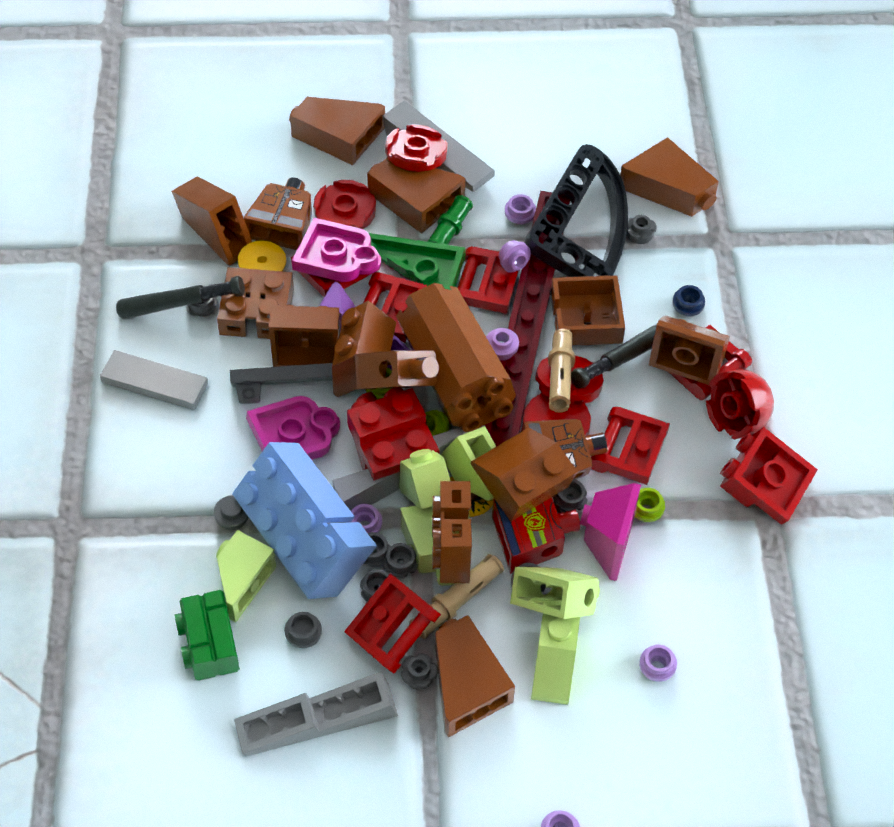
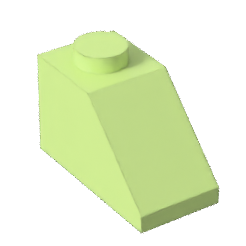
[441,426,496,501]
[399,449,450,510]
[216,530,276,623]
[531,613,580,705]

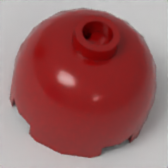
[706,369,774,440]

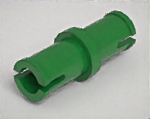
[427,195,473,245]

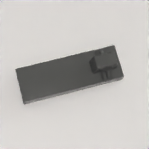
[230,363,333,404]

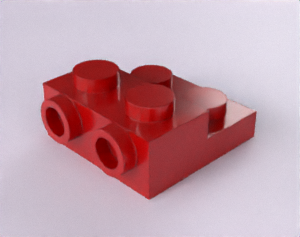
[347,387,440,481]
[720,427,818,525]

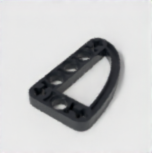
[524,144,628,277]

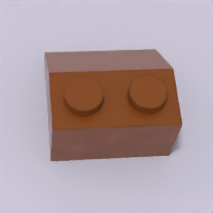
[332,301,397,397]
[649,315,730,385]
[470,428,578,522]

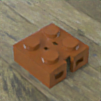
[217,267,294,339]
[550,275,625,346]
[269,305,340,367]
[432,481,472,583]

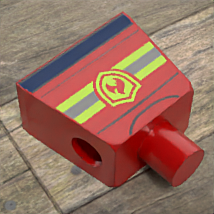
[492,497,581,574]

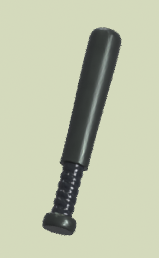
[116,276,245,319]
[571,323,657,389]

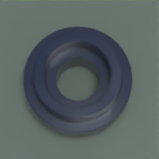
[672,285,705,316]

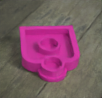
[292,218,381,282]
[246,396,340,460]

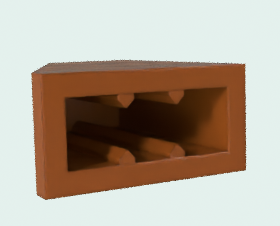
[289,96,385,165]
[620,137,719,217]
[367,158,466,234]
[171,176,252,266]
[435,615,515,738]

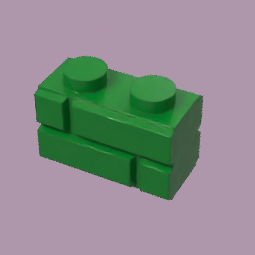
[174,590,240,681]

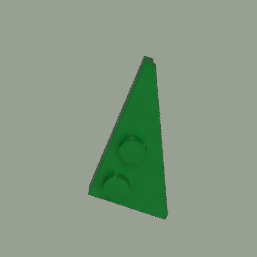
[369,233,466,290]

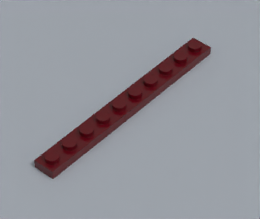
[485,190,571,447]

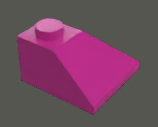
[580,483,641,581]

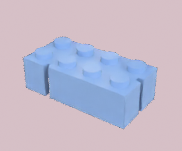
[232,442,377,599]

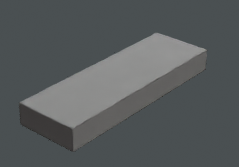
[100,350,208,410]

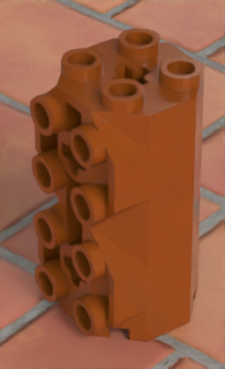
[396,283,516,432]

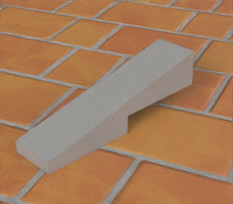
[383,100,495,192]
[332,427,463,511]
[234,672,398,757]

